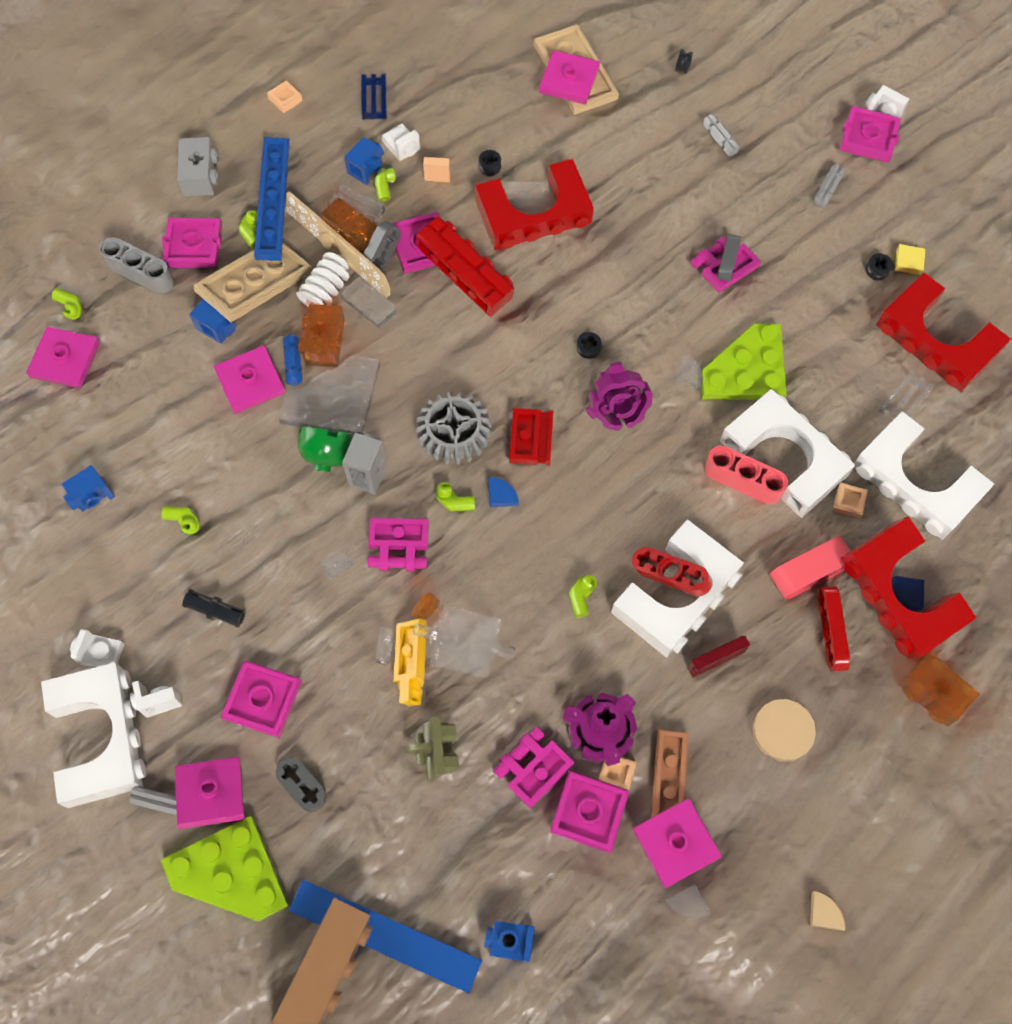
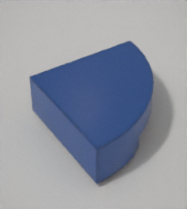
[489,477,519,507]

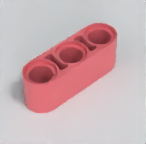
[704,446,788,504]
[769,536,851,600]

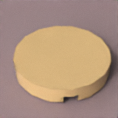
[752,699,816,762]

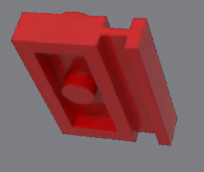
[509,408,554,466]

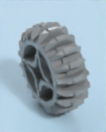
[416,391,492,466]

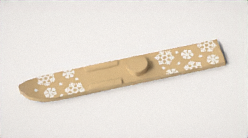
[285,191,390,298]

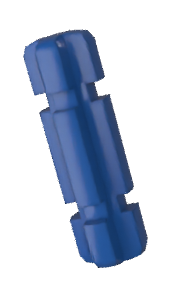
[283,334,303,386]

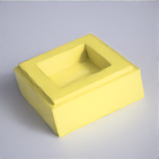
[894,244,926,276]

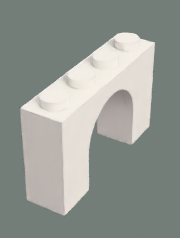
[720,389,855,518]
[854,411,994,540]
[611,519,744,658]
[41,662,146,808]

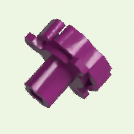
[585,362,652,431]
[563,693,637,766]

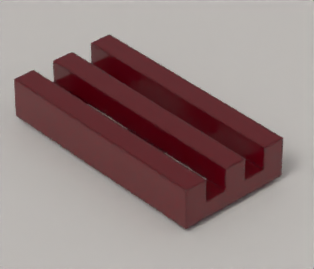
[688,635,751,678]

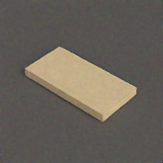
[534,24,619,115]
[194,243,312,322]

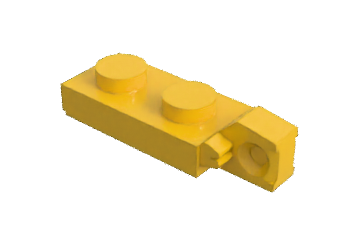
[394,618,427,706]

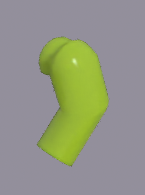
[375,168,396,202]
[239,210,258,249]
[52,288,82,320]
[436,482,475,512]
[161,506,200,534]
[569,574,597,618]

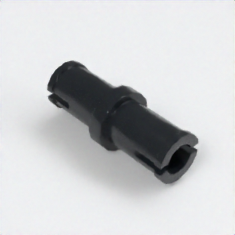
[182,589,246,628]

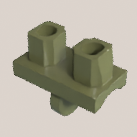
[406,717,459,780]

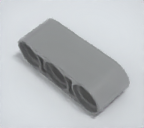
[99,237,174,294]

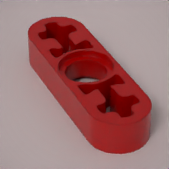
[632,547,713,597]
[818,586,850,672]

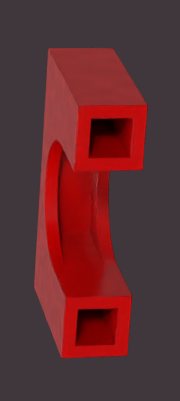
[475,158,594,251]
[876,272,1011,393]
[841,516,977,659]

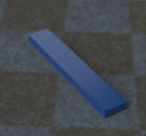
[254,137,290,261]
[289,880,482,993]

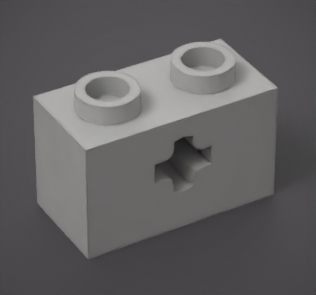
[177,137,219,197]
[342,433,388,495]

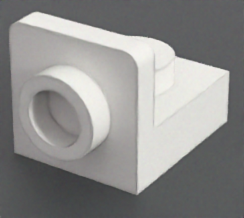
[865,85,910,118]
[382,124,420,161]
[70,629,125,668]
[130,680,183,718]

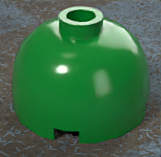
[298,427,354,473]

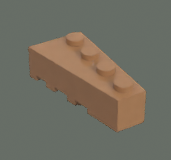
[271,898,373,1024]

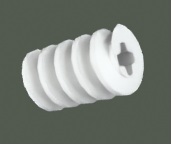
[296,252,350,313]

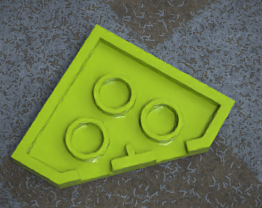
[701,323,787,400]
[161,816,290,922]

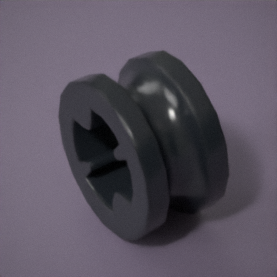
[675,49,693,74]
[479,150,501,176]
[865,253,893,280]
[576,332,601,359]

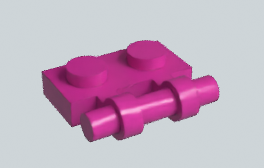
[690,237,761,293]
[368,518,429,572]
[493,727,575,810]

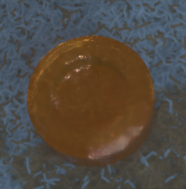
[411,592,440,620]

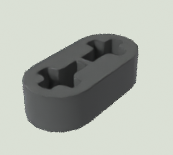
[363,221,401,271]
[717,234,741,282]
[276,758,327,812]

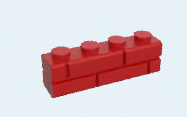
[415,216,515,317]

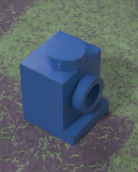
[344,137,384,185]
[189,299,236,344]
[61,465,115,512]
[484,921,535,963]

